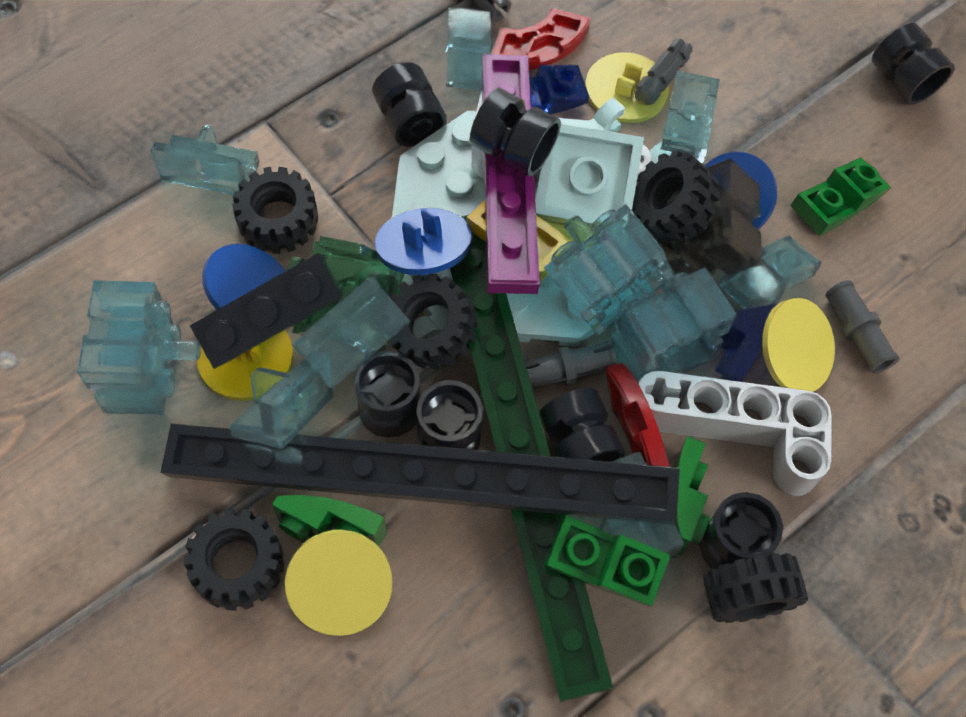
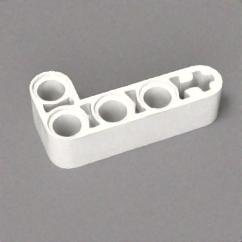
[639,371,831,496]

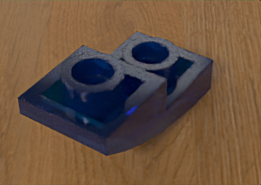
[529,65,590,115]

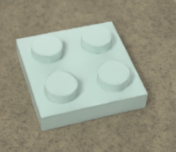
[535,123,644,234]

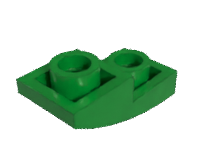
[790,157,891,236]
[667,436,710,556]
[272,495,387,546]
[544,515,670,607]

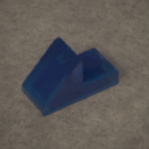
[703,303,777,382]

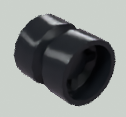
[872,23,955,105]
[372,62,447,147]
[469,88,561,176]
[354,351,421,438]
[416,380,483,450]
[539,388,625,462]
[699,492,783,569]

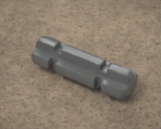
[634,38,693,105]

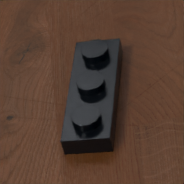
[190,253,345,369]

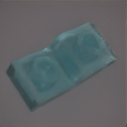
[446,8,491,90]
[717,235,822,313]

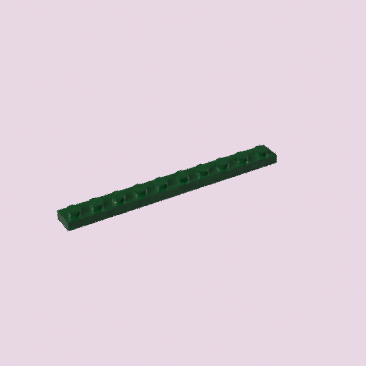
[450,215,613,703]

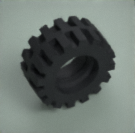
[631,150,721,244]
[232,166,318,254]
[383,274,478,369]
[183,508,284,611]
[703,553,808,623]

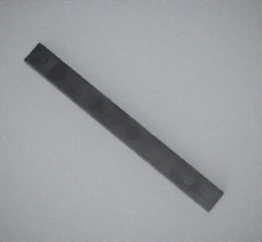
[160,424,680,525]

